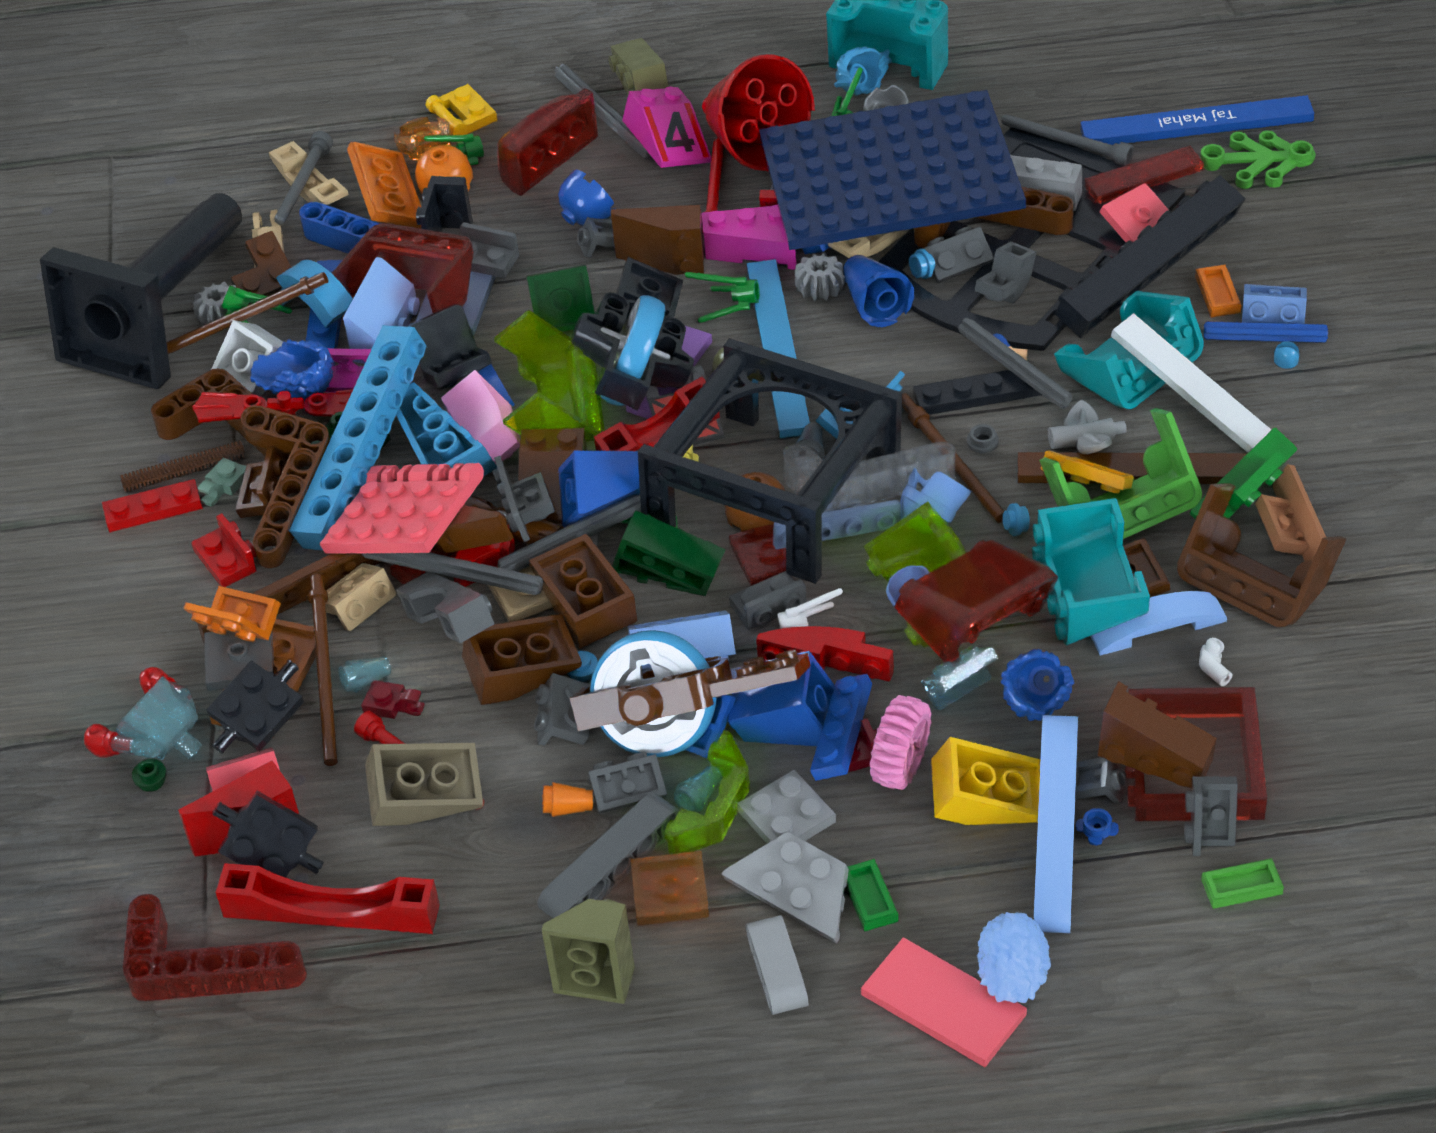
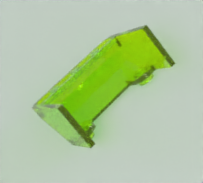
[494,310,605,442]

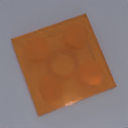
[631,851,709,926]

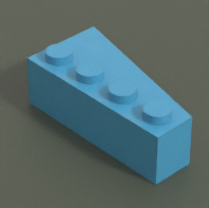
[396,382,497,476]

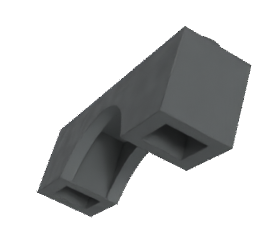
[396,572,495,643]

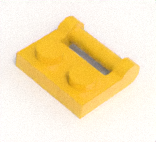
[425,84,497,135]

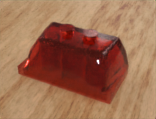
[497,88,598,196]

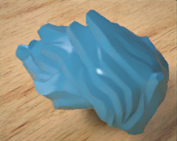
[834,46,892,96]

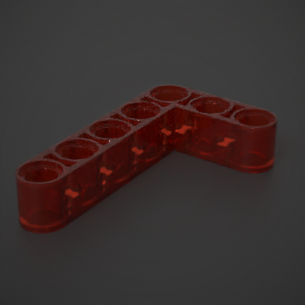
[123,894,307,1001]

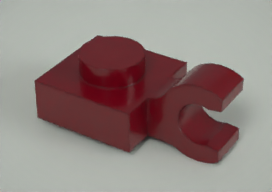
[361,680,425,719]

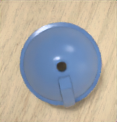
[900,468,972,532]

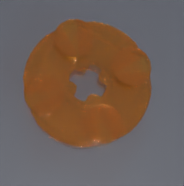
[394,117,452,160]

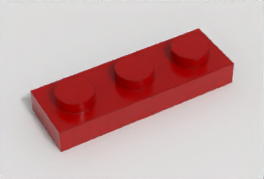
[102,479,203,533]

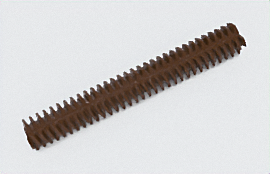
[120,440,245,493]

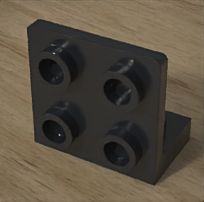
[416,176,473,258]

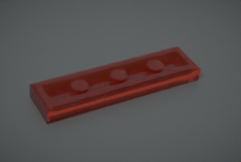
[1084,146,1204,204]

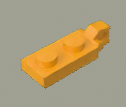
[1041,450,1134,494]

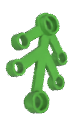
[1200,130,1316,189]

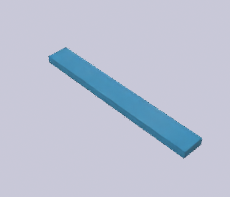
[747,259,810,438]

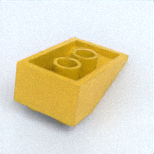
[931,737,1041,825]

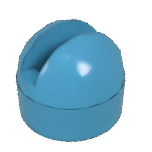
[1274,341,1300,369]

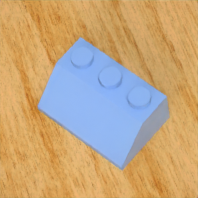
[343,257,420,364]
[627,610,736,672]

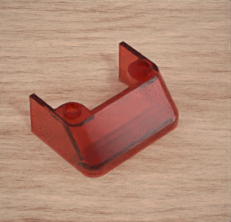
[332,223,474,313]

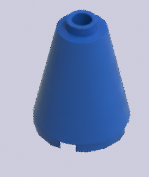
[843,255,914,327]

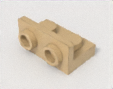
[325,563,396,631]

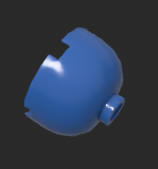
[558,169,616,227]

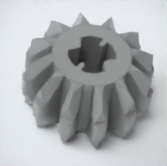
[794,252,845,302]
[193,281,236,330]

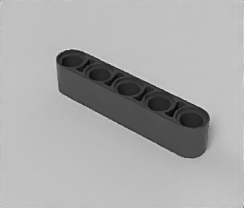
[538,792,682,918]

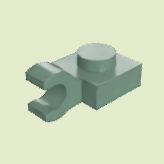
[198,457,246,507]

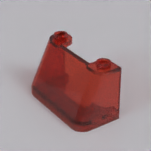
[894,540,1058,665]

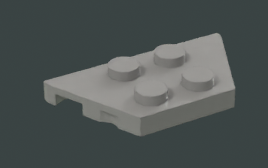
[721,831,849,944]

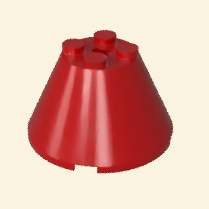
[702,54,815,171]

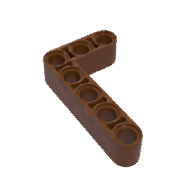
[914,186,1074,248]
[151,368,301,470]
[240,405,330,568]

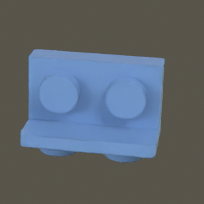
[1242,284,1307,324]

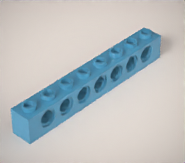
[289,325,427,550]

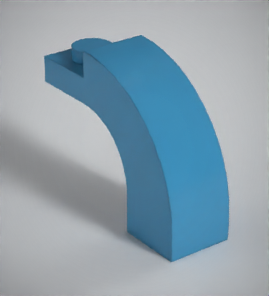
[276,260,353,328]

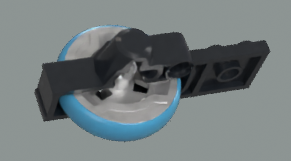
[571,257,694,411]

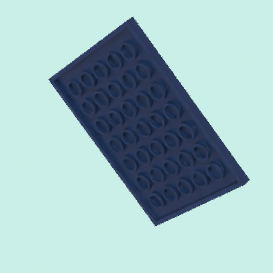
[759,90,1026,250]

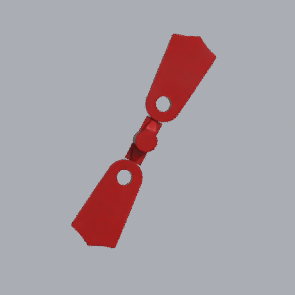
[192,389,353,423]

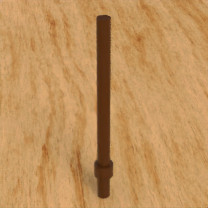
[902,393,1004,523]

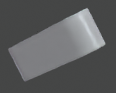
[745,915,809,1015]

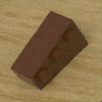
[1098,681,1217,788]

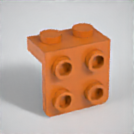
[183,586,281,642]

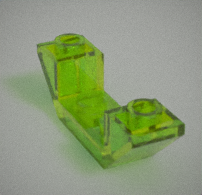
[664,730,750,858]

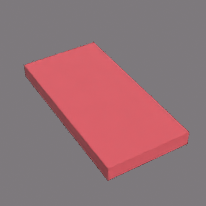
[861,937,1027,1068]

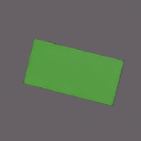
[1201,858,1284,909]

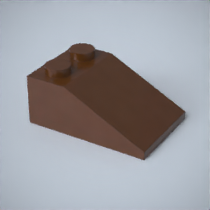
[611,205,704,275]
[518,428,588,524]
[529,534,638,649]
[462,614,582,705]

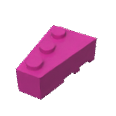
[701,205,796,270]

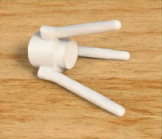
[777,588,843,629]

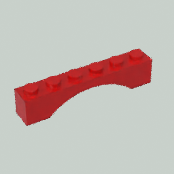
[215,863,440,934]

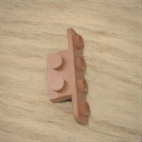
[1255,464,1326,561]

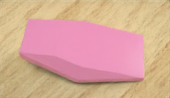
[441,370,520,464]

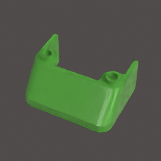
[1039,408,1202,539]

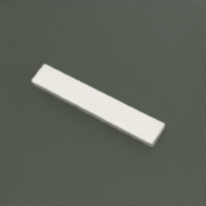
[1111,313,1271,452]

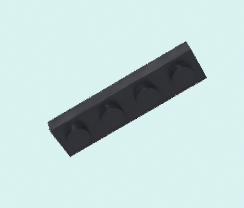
[913,365,1042,415]

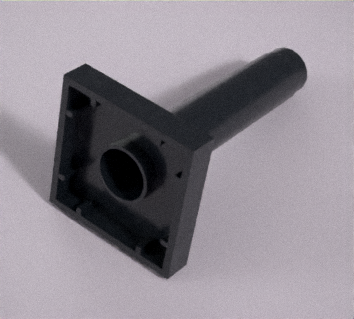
[40,193,242,390]

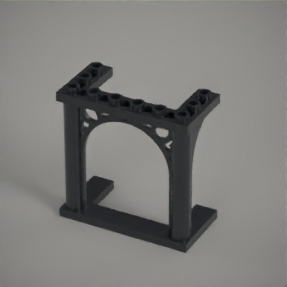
[637,338,902,584]

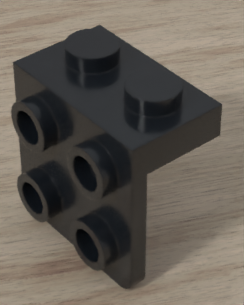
[407,304,492,389]

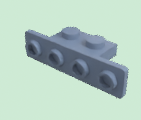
[773,497,901,549]

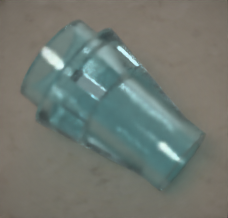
[338,656,391,693]
[674,765,722,813]

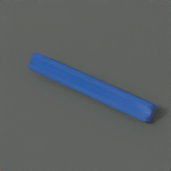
[1203,321,1328,343]

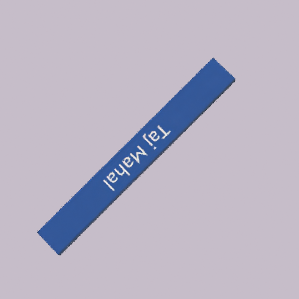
[1080,95,1314,145]

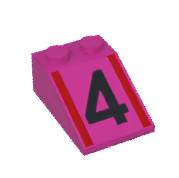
[622,86,711,168]

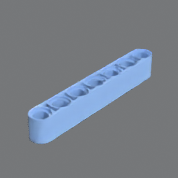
[1034,715,1078,934]

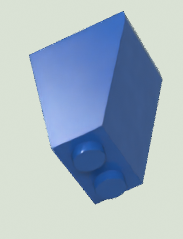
[558,451,640,528]
[728,651,835,746]

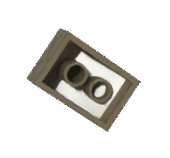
[365,743,483,826]

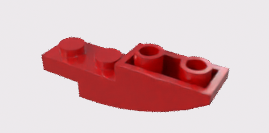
[756,626,894,682]

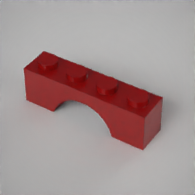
[594,376,720,451]

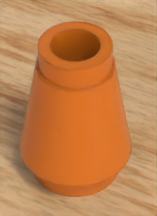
[542,782,593,817]

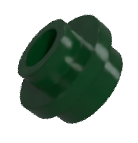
[132,759,167,792]

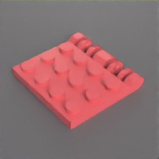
[319,463,484,554]

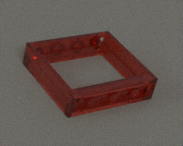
[1125,687,1267,821]

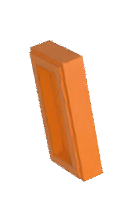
[1195,265,1242,318]

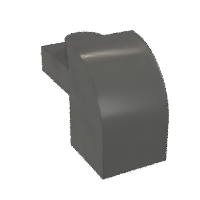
[975,241,1037,304]

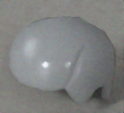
[863,85,909,111]

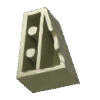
[608,38,669,96]

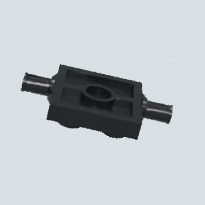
[206,660,304,754]
[212,790,324,878]

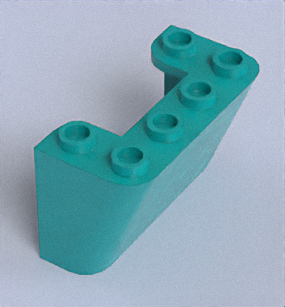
[1032,498,1150,646]

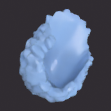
[977,912,1051,1003]

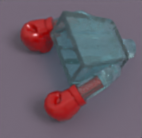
[84,667,203,760]

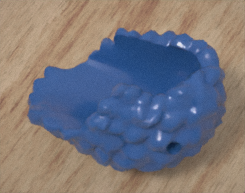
[250,339,334,401]
[1000,649,1074,721]

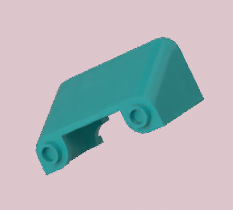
[1054,291,1204,409]

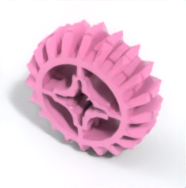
[870,695,932,790]

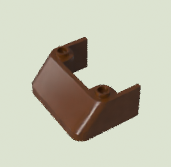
[1177,483,1346,627]

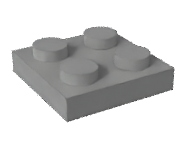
[737,770,836,843]

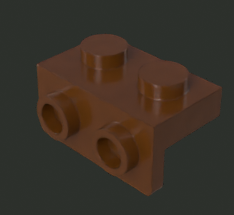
[235,447,286,518]

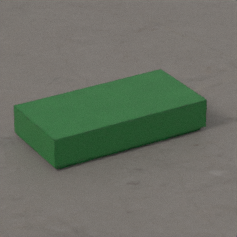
[846,859,899,932]

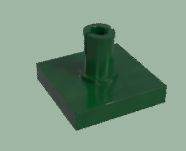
[526,265,595,336]

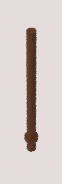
[167,272,329,355]
[308,574,338,766]

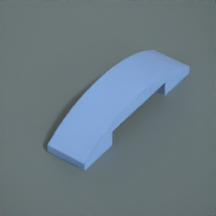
[1090,591,1227,656]

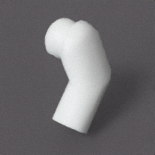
[1199,638,1232,687]

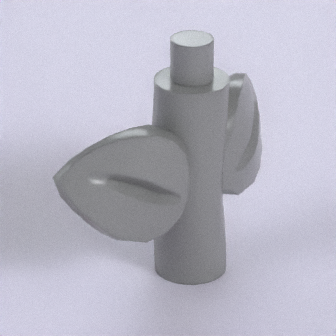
[1048,399,1126,454]

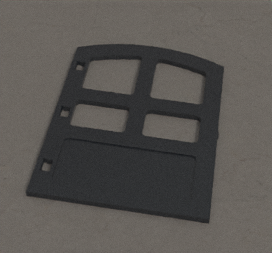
[878,128,1185,351]

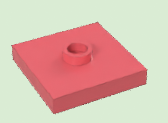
[1099,183,1169,242]

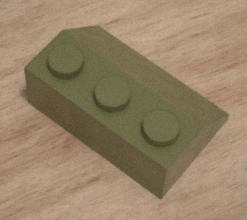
[542,899,635,1004]

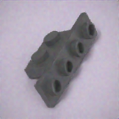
[492,456,555,542]

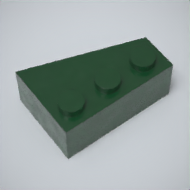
[612,510,726,596]

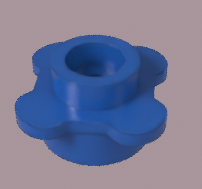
[1076,808,1119,846]

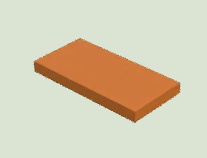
[347,142,422,231]

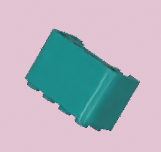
[826,0,948,90]

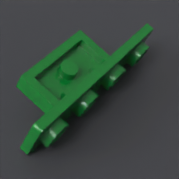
[1189,428,1297,520]

